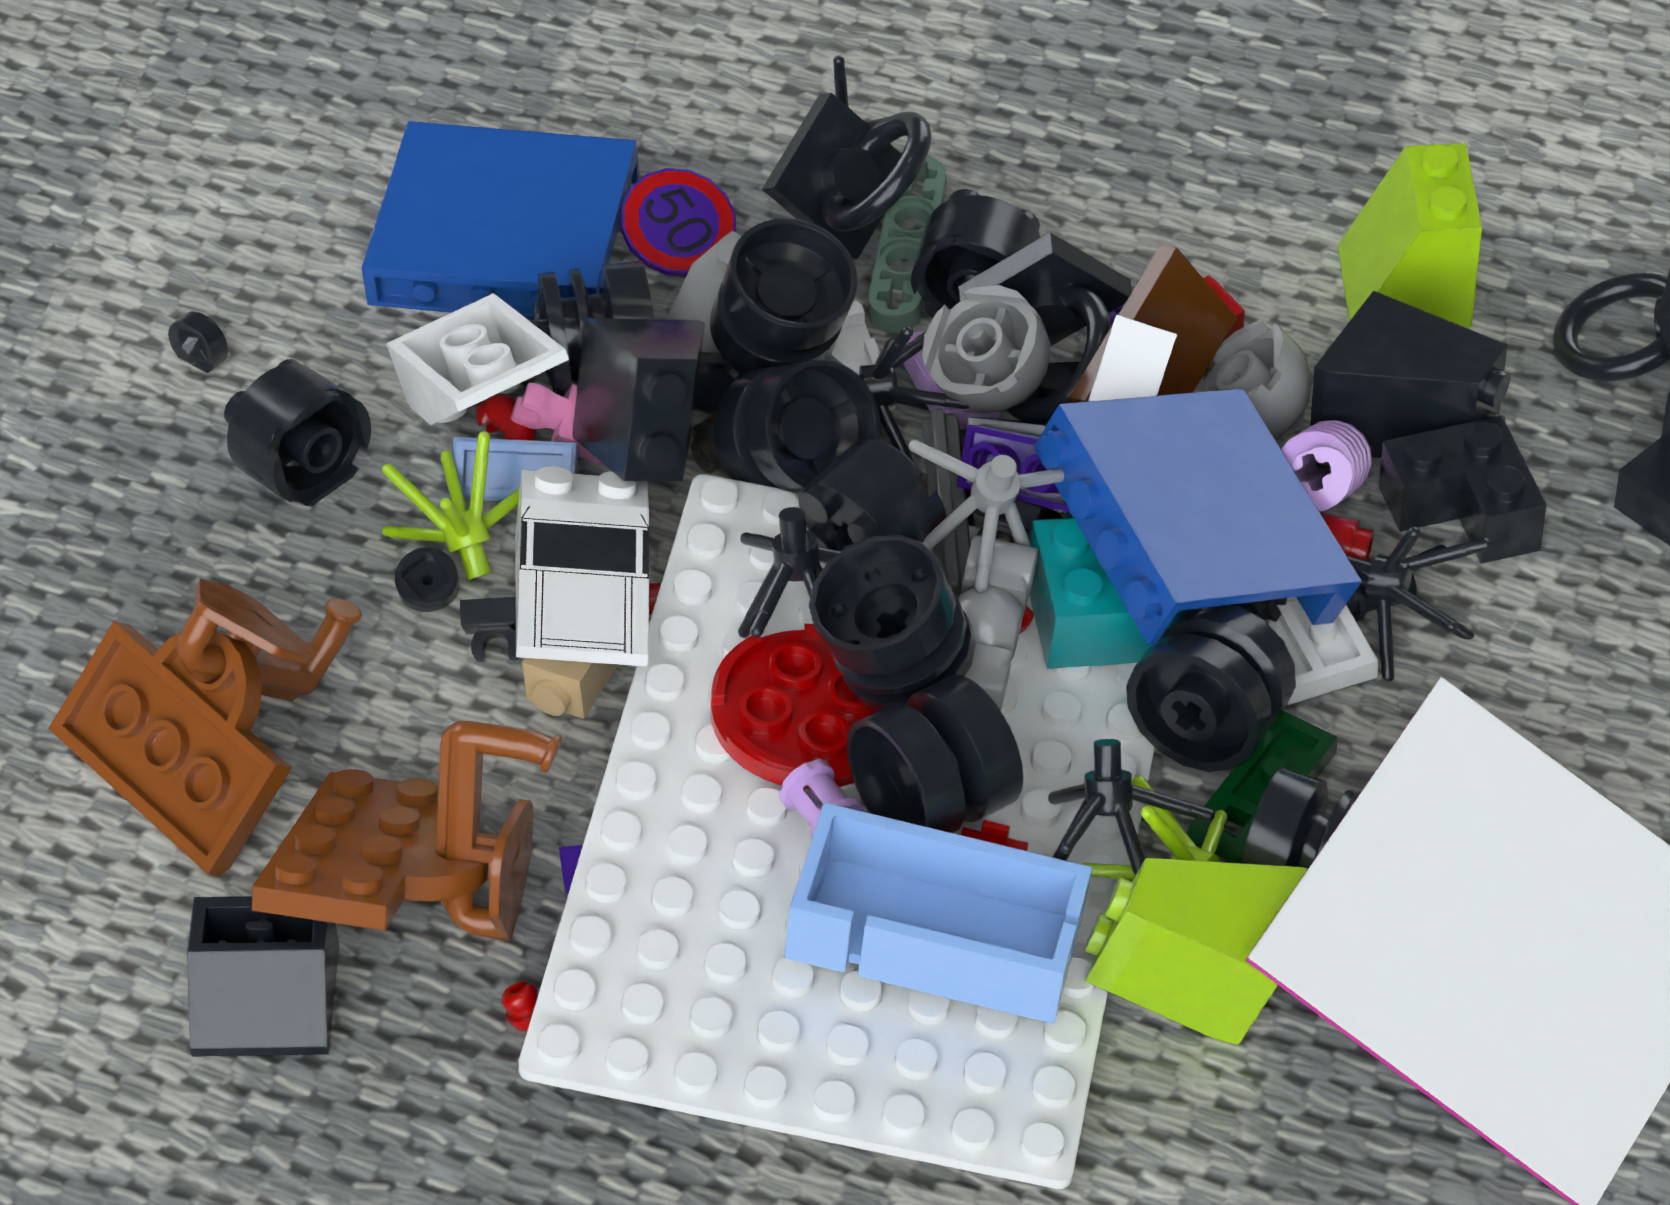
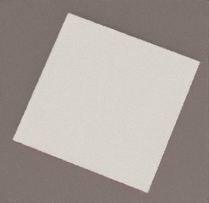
[1245,677,1670,1205]

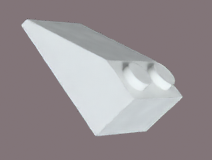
[386,293,569,425]

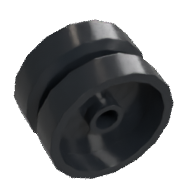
[1126,604,1296,772]

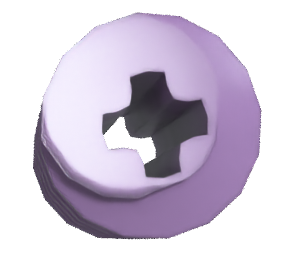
[1281,420,1372,512]

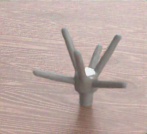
[908,440,1064,592]

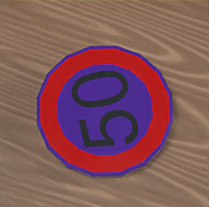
[620,168,736,277]

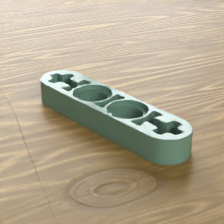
[868,156,946,333]

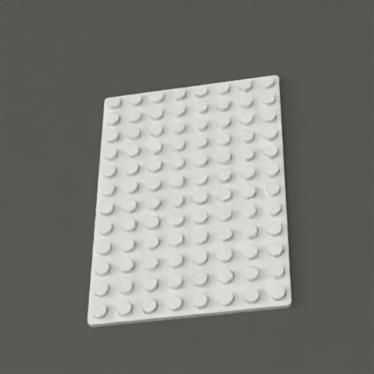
[518,474,1155,1189]

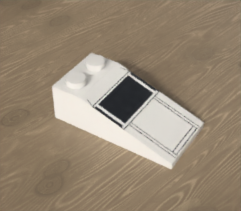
[515,466,649,666]

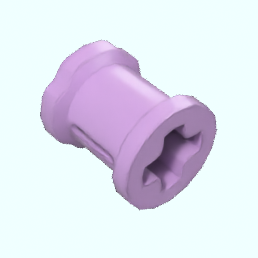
[779,759,866,838]

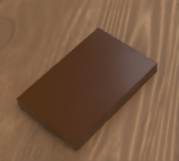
[1069,244,1237,403]

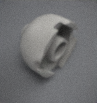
[922,285,1051,413]
[1193,321,1313,439]

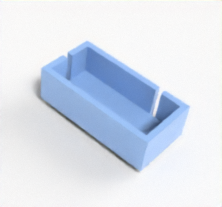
[784,802,1092,1024]

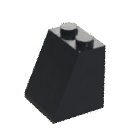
[1310,290,1511,458]
[572,318,705,481]

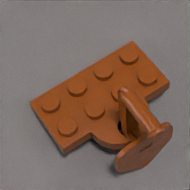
[48,579,362,876]
[252,721,562,941]

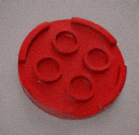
[710,623,879,790]

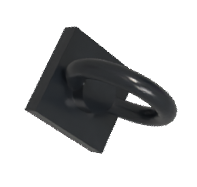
[762,92,932,260]
[959,232,1132,423]
[1553,269,1670,382]

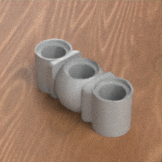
[958,535,1038,710]

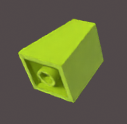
[1338,143,1482,328]
[1084,858,1308,1045]

